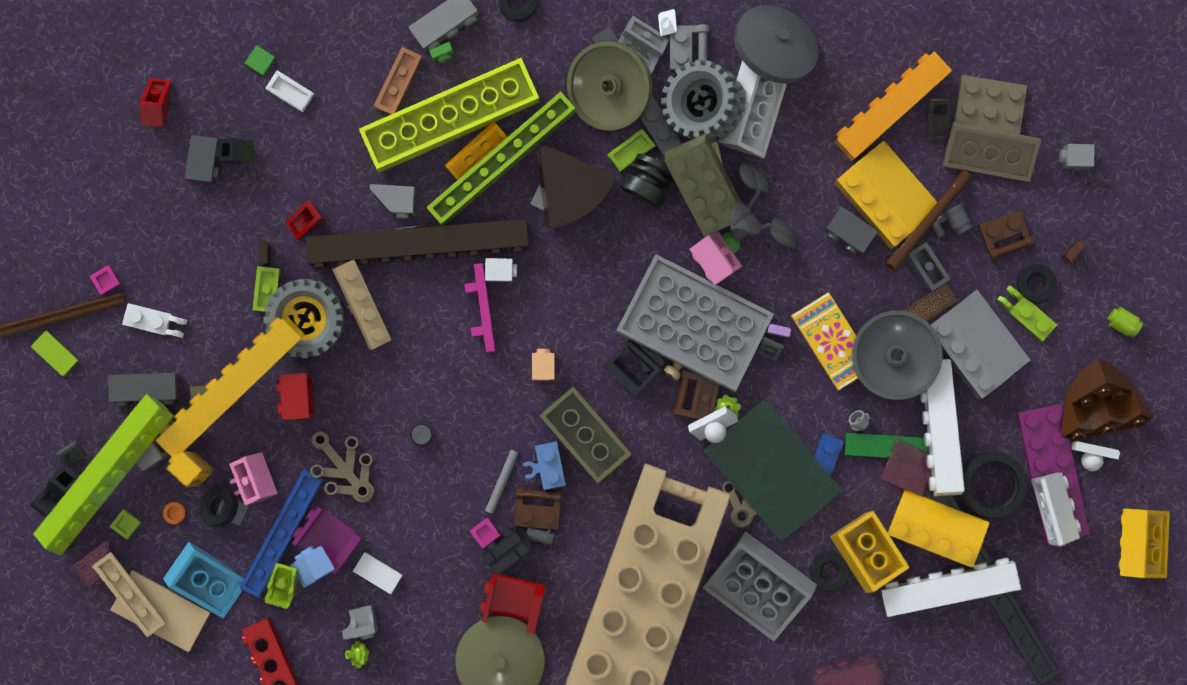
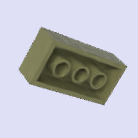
[664,133,742,237]
[539,387,631,483]

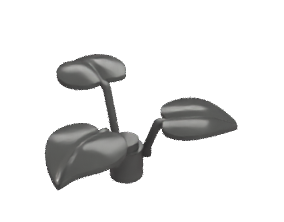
[729,162,798,250]

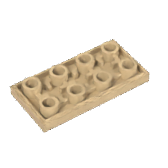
[111,570,211,652]

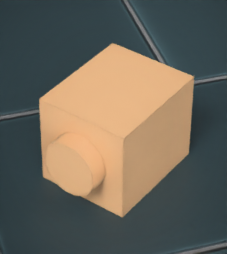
[532,349,555,381]

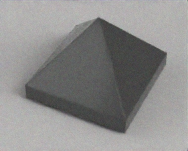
[756,337,784,362]
[56,441,87,467]

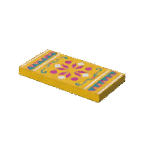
[791,292,858,391]

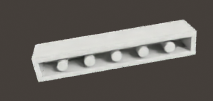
[920,359,964,496]
[881,558,1021,617]

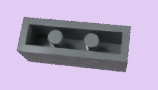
[108,373,180,406]

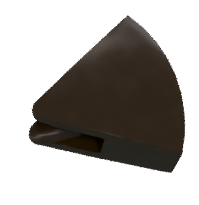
[536,146,617,229]

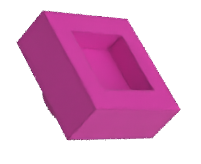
[90,265,121,296]
[470,517,501,549]

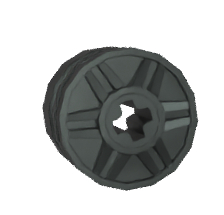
[620,153,675,209]

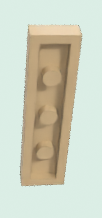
[332,260,391,350]
[92,552,166,637]

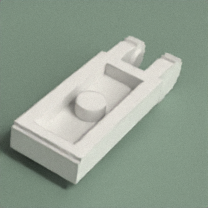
[122,303,187,338]

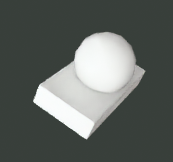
[688,406,738,443]
[1070,441,1120,471]

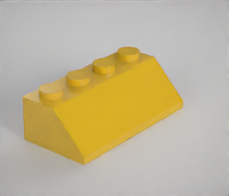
[888,489,990,568]

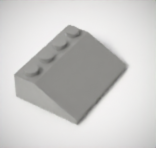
[930,290,1030,400]
[703,531,817,641]

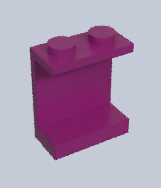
[292,507,363,575]

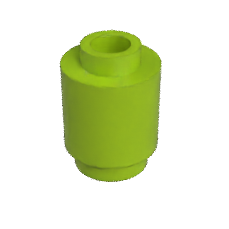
[1108,307,1143,337]

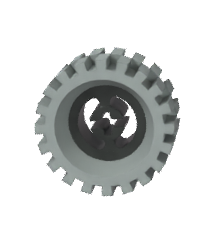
[661,60,746,143]

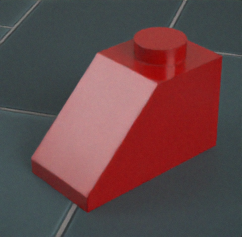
[139,78,171,127]

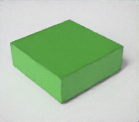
[245,45,276,76]

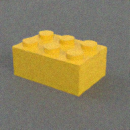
[830,511,910,593]

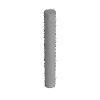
[485,450,519,514]

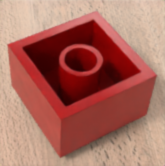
[276,373,315,421]

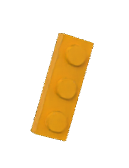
[444,121,507,180]

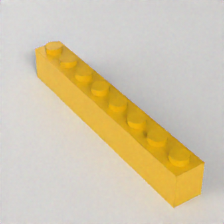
[155,316,305,457]

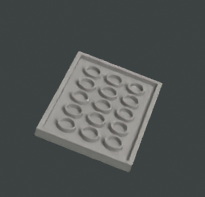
[616,254,774,393]

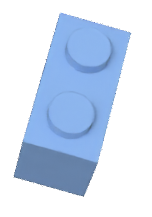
[290,546,335,588]

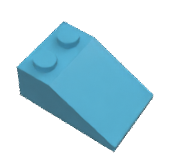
[163,542,244,618]

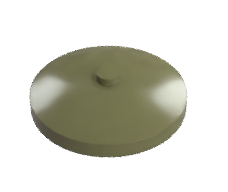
[567,41,652,130]
[455,616,545,685]

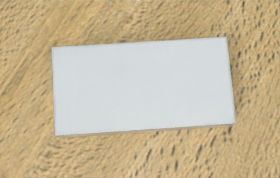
[265,71,315,112]
[353,552,403,594]

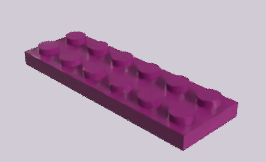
[1017,404,1090,543]

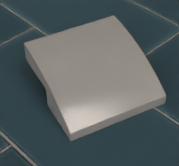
[618,16,669,74]

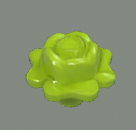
[714,395,741,418]
[345,641,369,668]

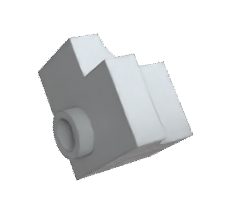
[342,604,379,640]

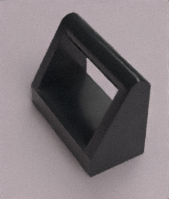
[604,339,662,396]

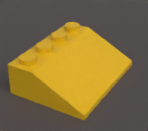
[834,141,937,249]

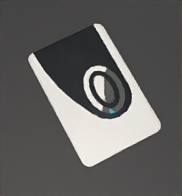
[659,9,677,36]

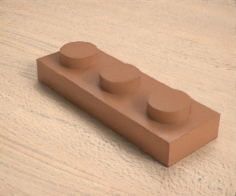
[374,47,422,115]

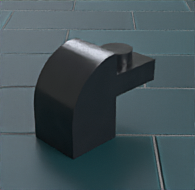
[30,465,79,518]

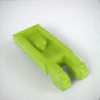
[997,286,1057,342]

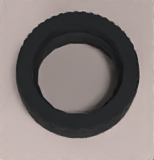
[959,452,1028,519]

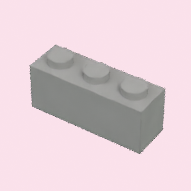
[408,0,479,52]

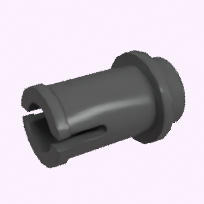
[527,527,555,547]

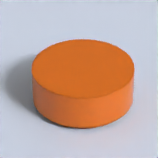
[163,502,186,524]

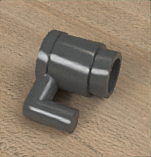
[932,203,973,238]

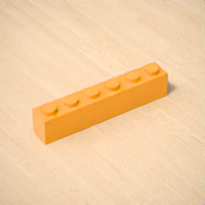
[834,51,952,161]

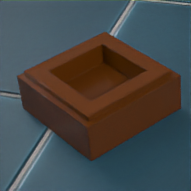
[1061,240,1086,264]

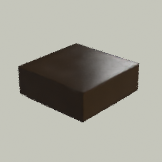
[258,241,271,266]

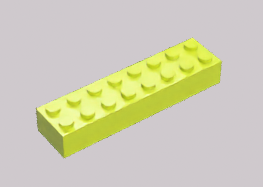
[359,58,540,173]

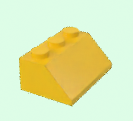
[1119,509,1170,578]

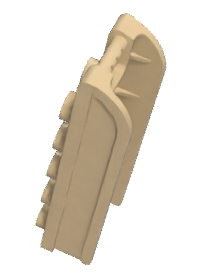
[566,464,730,685]

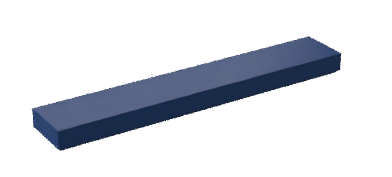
[239,470,324,598]

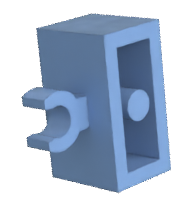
[523,442,566,490]

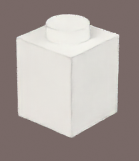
[485,258,517,282]

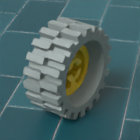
[263,279,345,358]

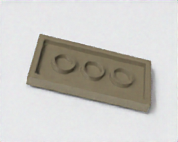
[943,122,1041,182]

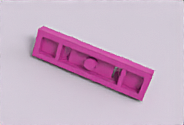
[464,263,496,353]

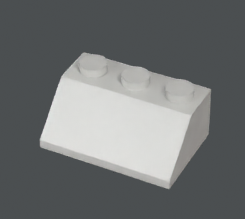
[1031,473,1081,546]

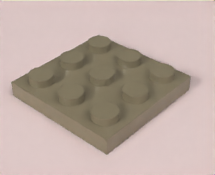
[954,75,1027,135]

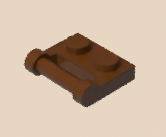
[978,210,1034,262]
[672,370,719,419]
[514,486,561,529]

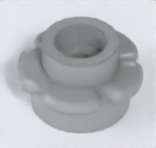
[849,410,870,431]

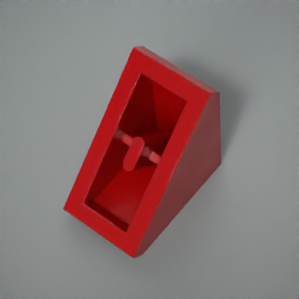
[285,200,326,241]

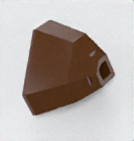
[1061,359,1154,441]

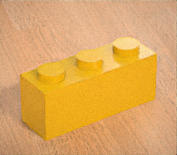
[167,451,214,487]

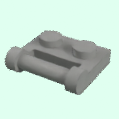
[670,25,709,70]

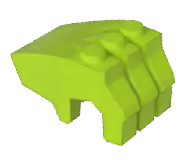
[265,563,298,609]

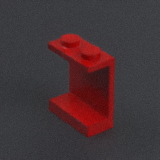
[480,573,546,634]

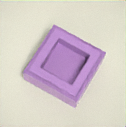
[766,324,791,338]

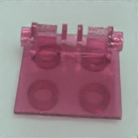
[881,439,931,496]

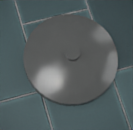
[734,5,818,84]
[852,311,942,400]

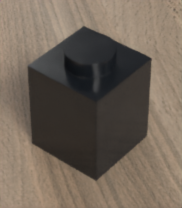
[218,138,254,164]

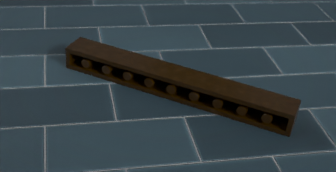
[305,219,529,269]

